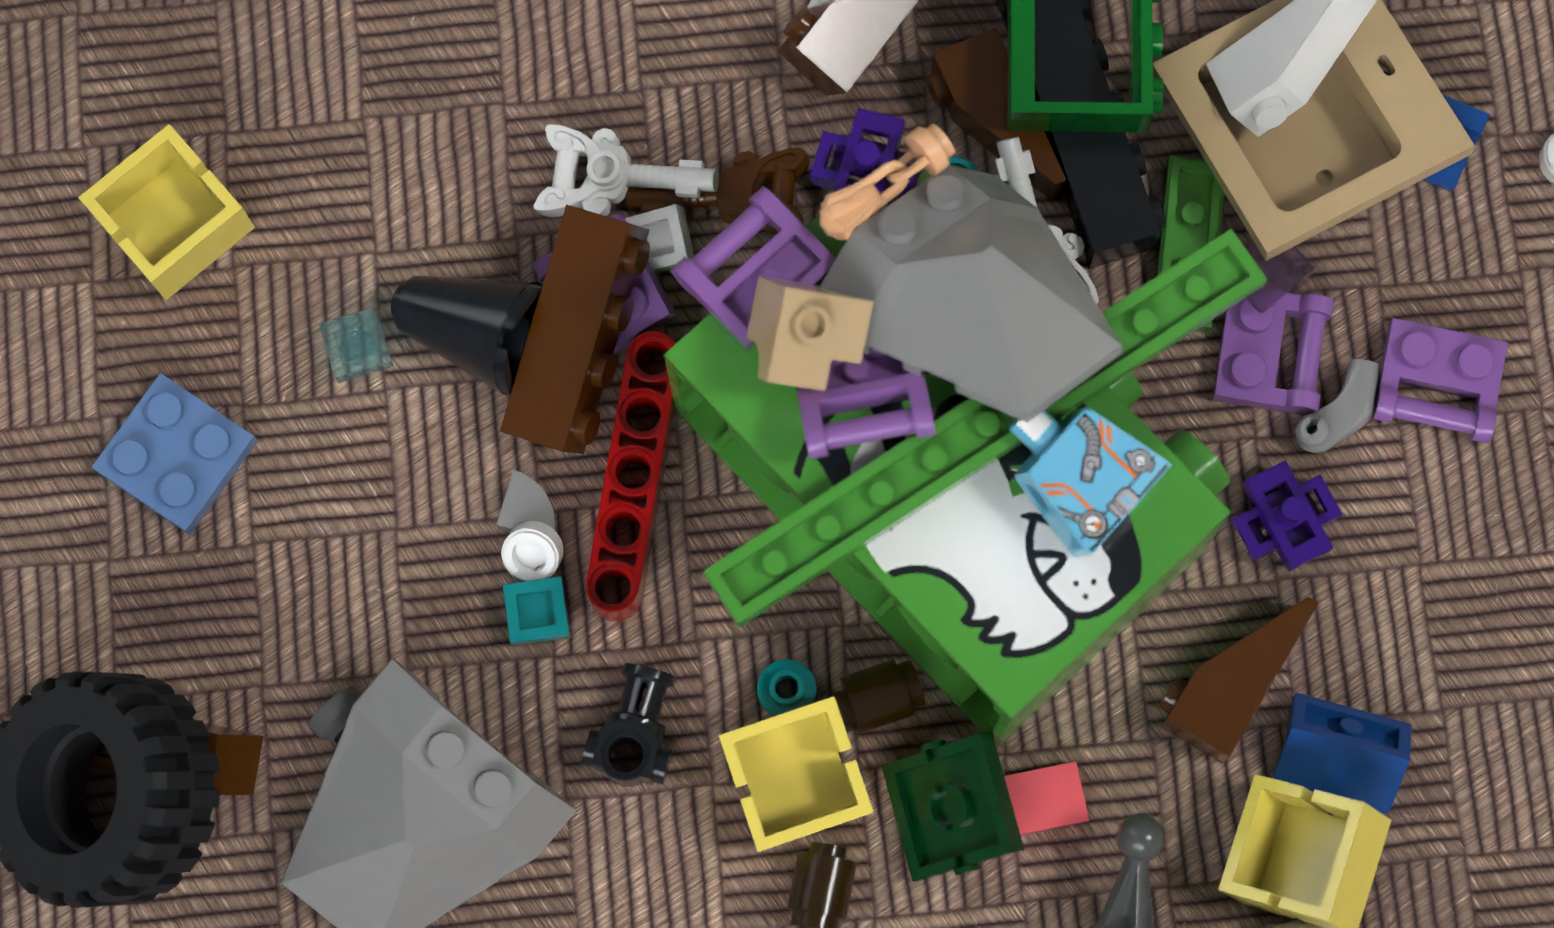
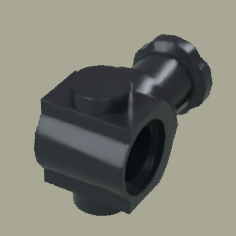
[582,663,676,787]

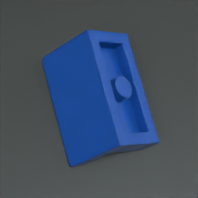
[1273,692,1412,813]

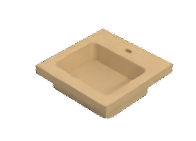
[1153,0,1475,261]

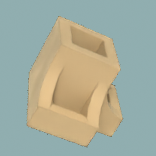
[746,276,874,391]

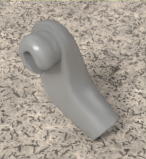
[1296,359,1379,453]

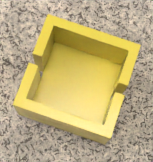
[78,124,255,300]
[718,696,874,852]
[1218,774,1392,928]

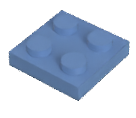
[91,373,258,535]

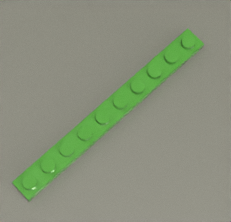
[703,229,1268,628]

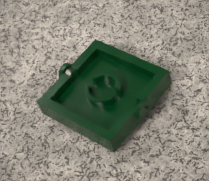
[881,732,1025,882]

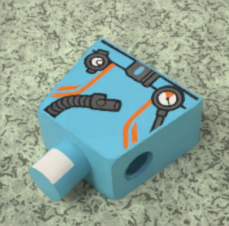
[1008,407,1172,557]

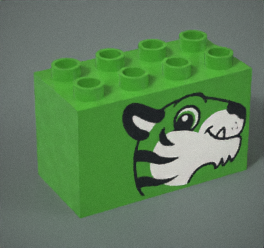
[664,169,1231,748]

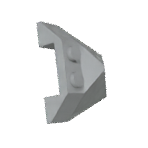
[820,165,1122,422]
[282,657,577,928]

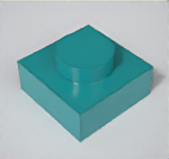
[503,576,571,646]

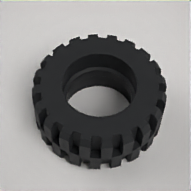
[0,671,221,908]

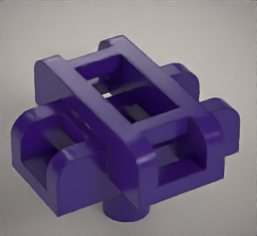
[810,108,923,214]
[1230,460,1342,572]

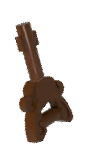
[626,147,810,234]

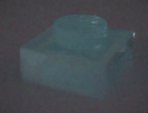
[319,307,394,383]

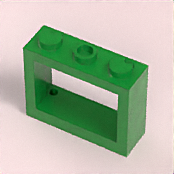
[1008,0,1164,133]

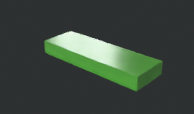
[1156,156,1224,333]

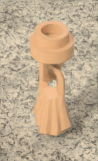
[820,124,955,241]

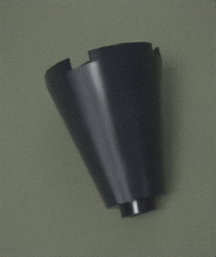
[391,276,543,395]

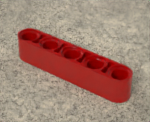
[586,331,675,621]

